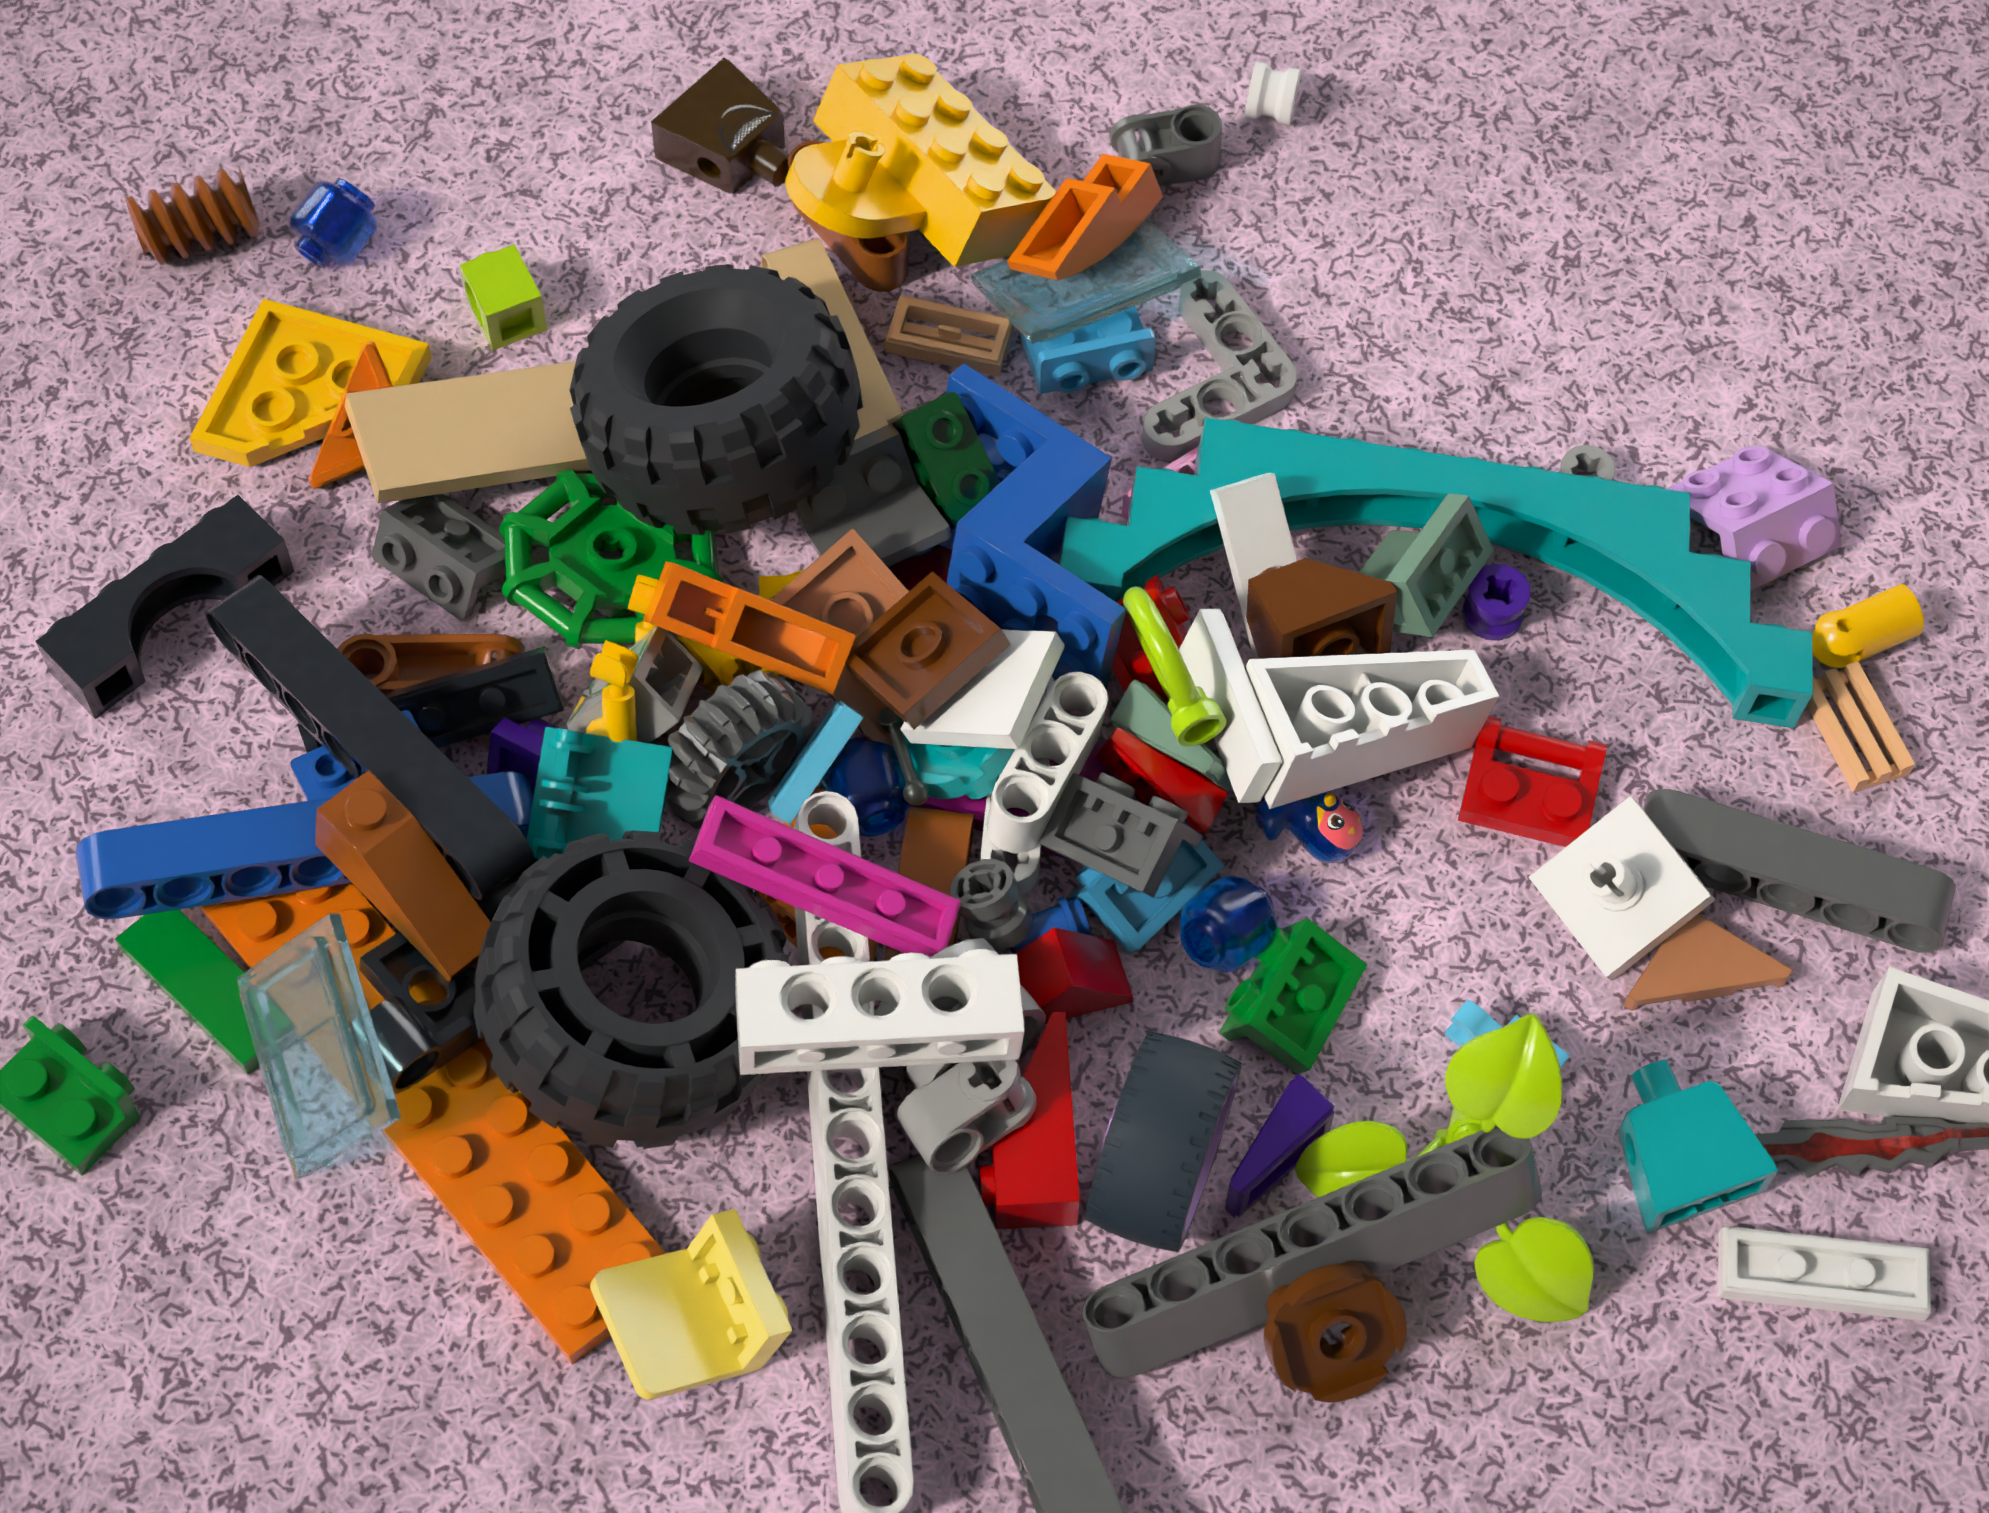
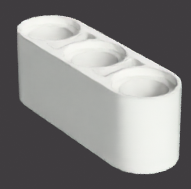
[986,672,1108,853]

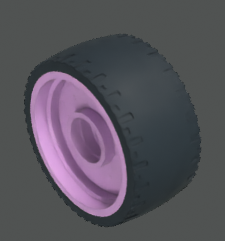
[1085,1032,1242,1252]

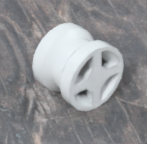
[1245,61,1301,126]

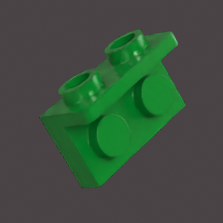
[1219,918,1368,1074]
[0,1015,140,1176]

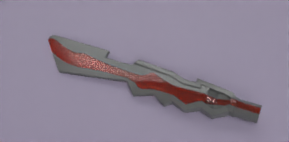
[1619,1117,1989,1178]

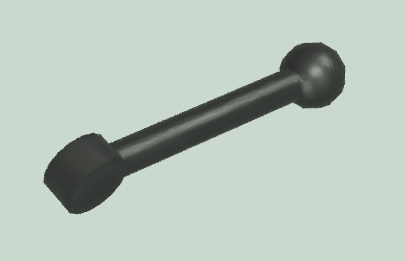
[877,706,929,806]

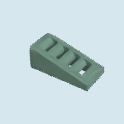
[1110,680,1234,791]

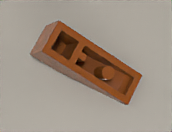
[315,770,491,982]

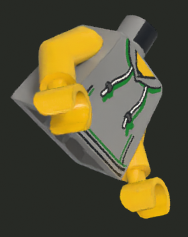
[567,575,704,743]

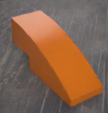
[1007,153,1163,281]
[643,561,856,695]

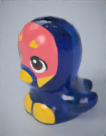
[1254,791,1363,864]

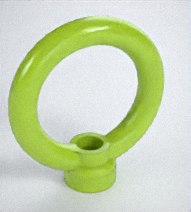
[1123,587,1226,747]

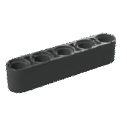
[1643,789,1956,953]

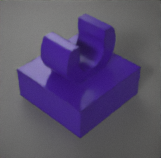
[486,718,559,797]

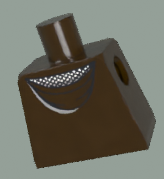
[651,57,789,194]

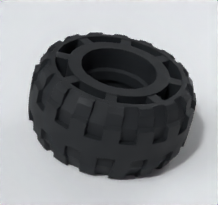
[569,264,863,535]
[473,830,789,1149]

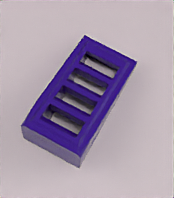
[1225,1074,1335,1218]

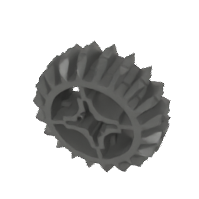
[665,670,814,830]

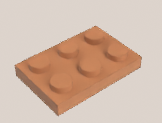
[770,528,909,756]

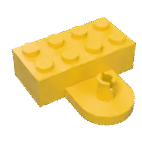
[785,53,1057,267]

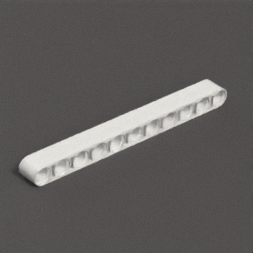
[794,791,913,1513]

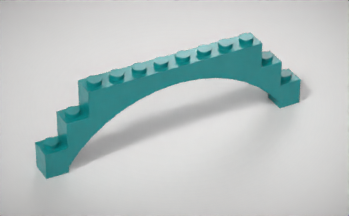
[1059,417,1813,728]

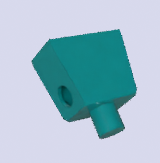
[1619,1060,1778,1233]

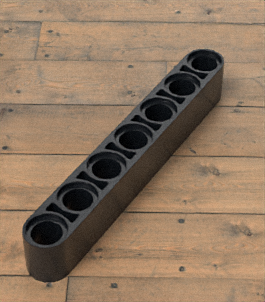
[205,575,534,900]

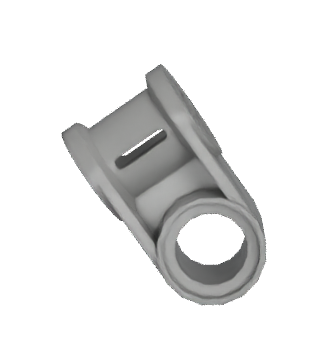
[897,1060,1036,1175]

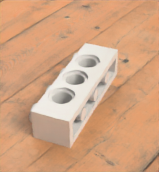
[736,949,1025,1075]

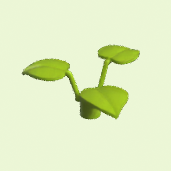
[1295,1013,1594,1322]

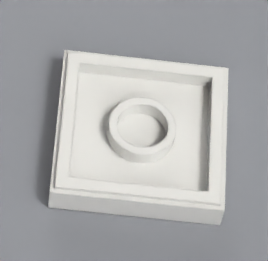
[901,630,1065,749]

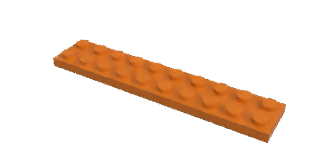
[198,802,666,1365]

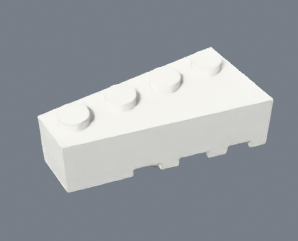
[1245,650,1499,809]
[1837,967,1989,1124]

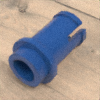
[1010,896,1091,954]

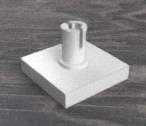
[1529,796,1715,981]

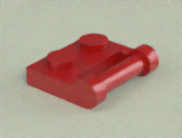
[1457,716,1607,847]

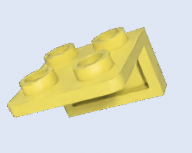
[590,1209,792,1400]

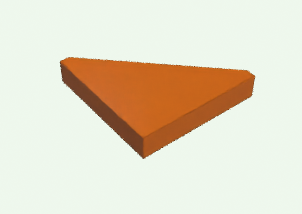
[308,341,393,489]

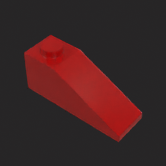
[979,1012,1080,1229]

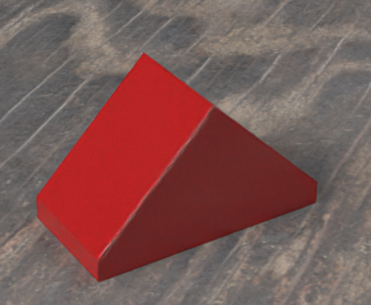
[1015,927,1133,1024]

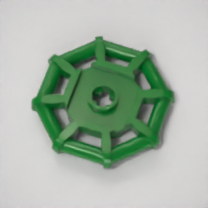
[499,469,724,649]

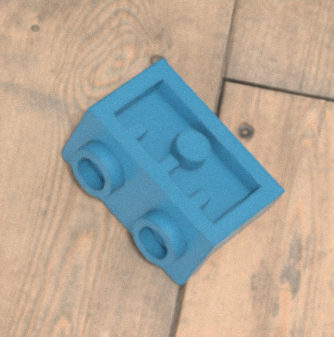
[1020,302,1156,395]
[1065,822,1225,954]

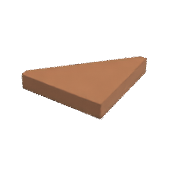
[1623,914,1793,1011]

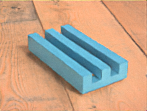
[767,700,864,825]

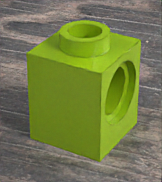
[459,244,547,350]

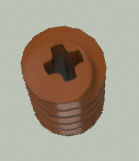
[125,166,259,266]

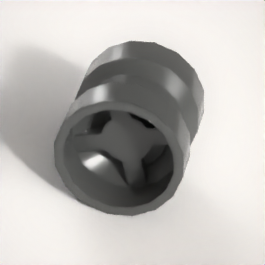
[950,859,1033,951]

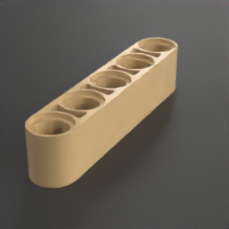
[761,238,903,440]

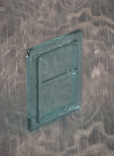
[971,218,1201,344]
[237,913,401,1179]

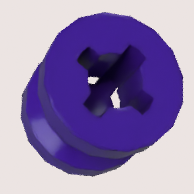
[1462,564,1530,641]

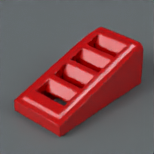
[1096,728,1228,838]

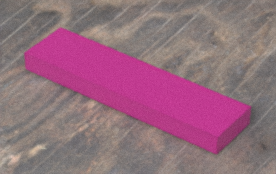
[689,795,962,958]

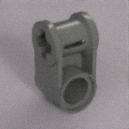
[1109,105,1222,186]

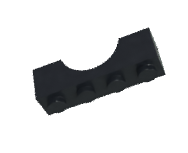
[35,495,294,719]

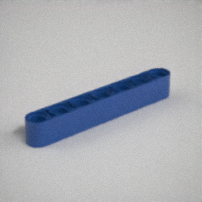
[75,772,534,920]

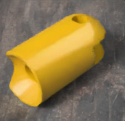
[1812,583,1924,668]

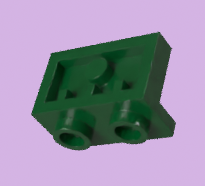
[887,392,1000,529]

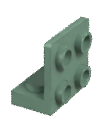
[1359,493,1494,637]

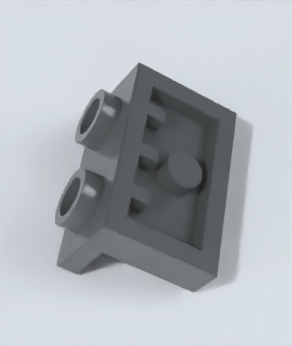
[372,493,506,620]
[1038,772,1203,898]

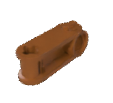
[337,633,525,694]

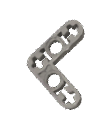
[1142,270,1297,461]

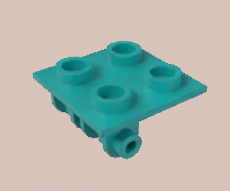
[527,727,673,860]

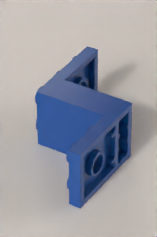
[946,363,1127,689]

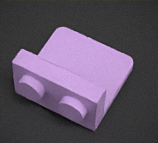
[1667,446,1842,591]

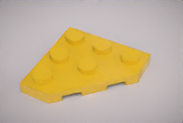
[189,298,432,467]

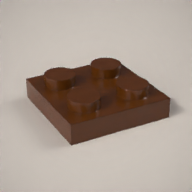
[845,571,1011,730]

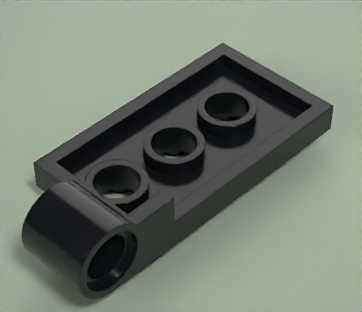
[347,858,625,1094]

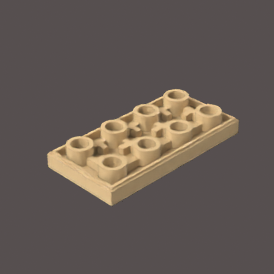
[345,361,591,504]

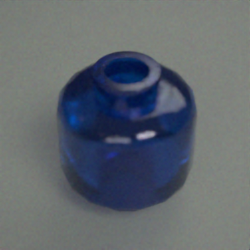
[289,177,378,268]
[821,738,911,837]
[1180,875,1277,973]

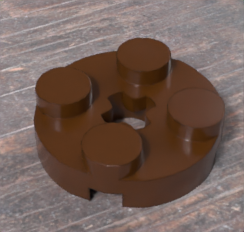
[1264,1260,1407,1403]

